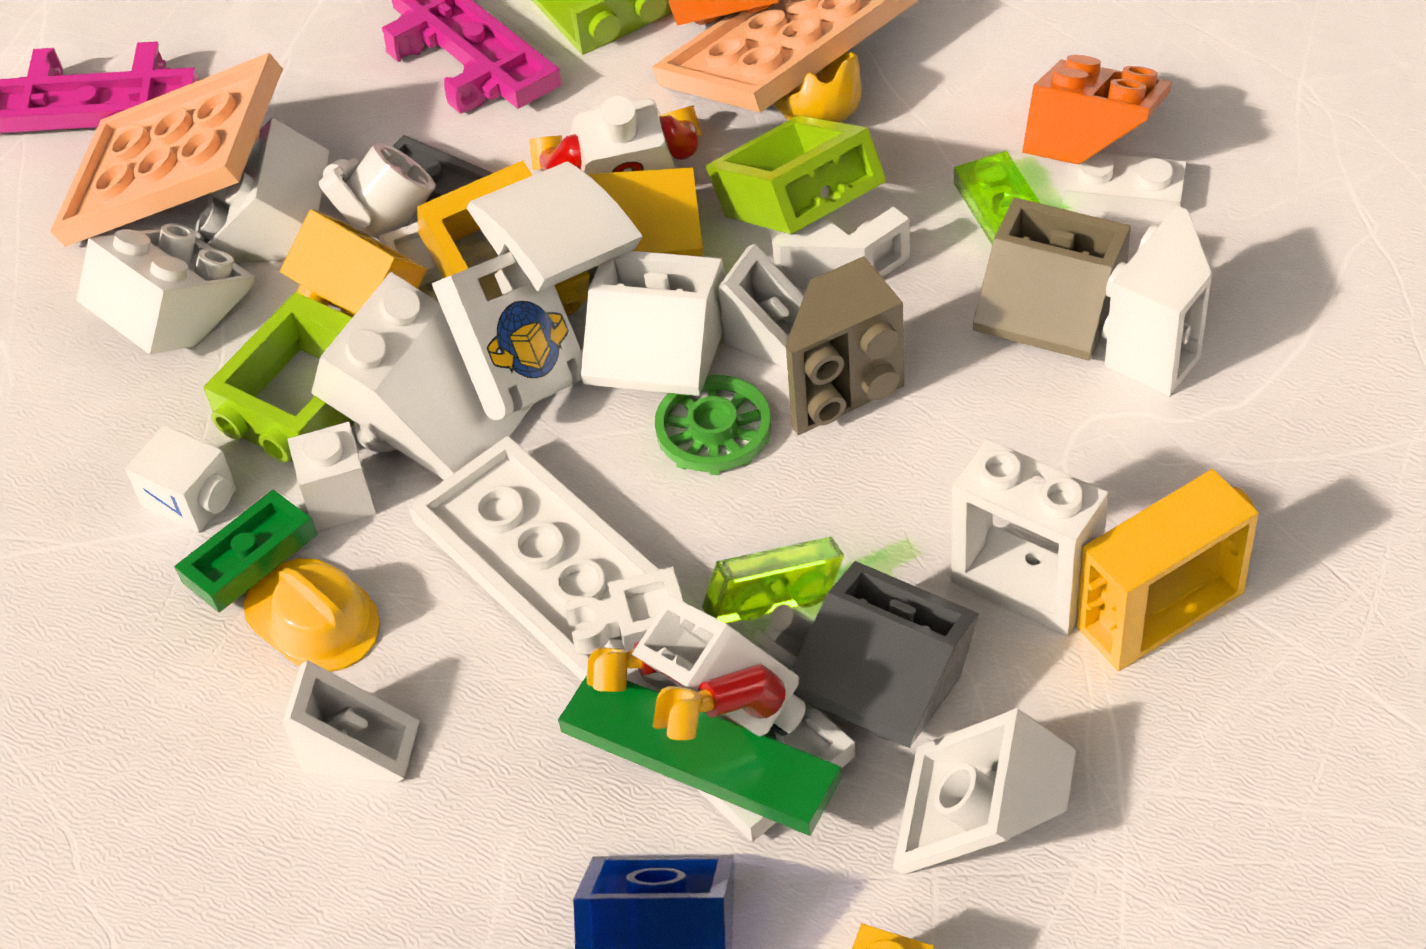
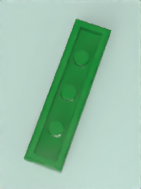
[558,675,842,836]

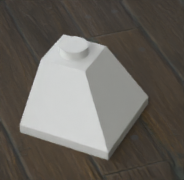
[893,708,1076,875]

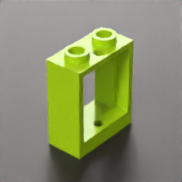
[705,115,887,235]
[203,292,355,463]

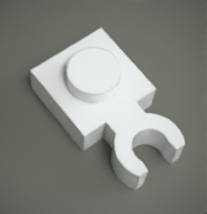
[564,566,684,654]

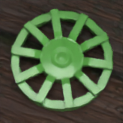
[655,375,771,475]

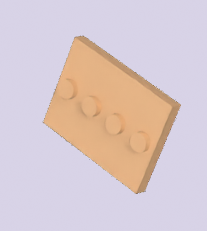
[652,0,918,113]
[50,53,283,247]

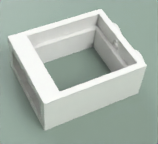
[951,438,1109,637]

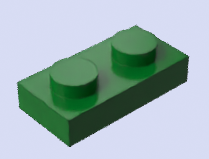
[174,489,318,613]

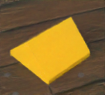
[587,167,703,266]

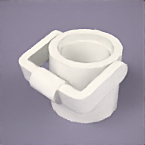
[319,142,436,240]

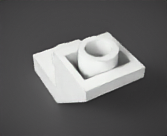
[772,206,910,287]

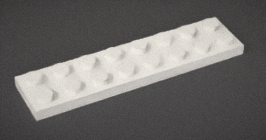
[408,436,855,842]

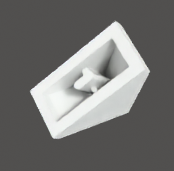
[718,243,804,368]
[283,660,420,783]

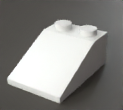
[311,272,534,480]

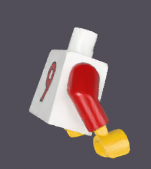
[529,95,702,174]
[587,595,806,740]

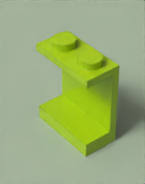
[532,0,672,55]

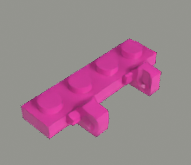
[382,0,561,114]
[0,41,199,133]

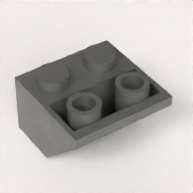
[791,561,979,748]

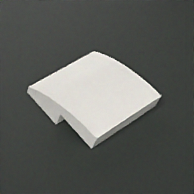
[467,162,642,292]

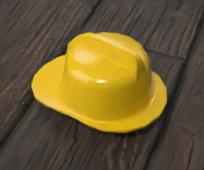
[243,558,380,672]

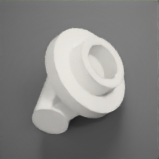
[752,604,814,670]

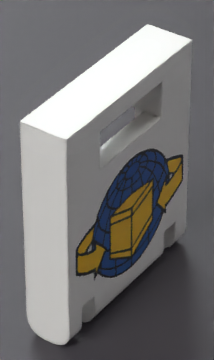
[431,251,583,420]

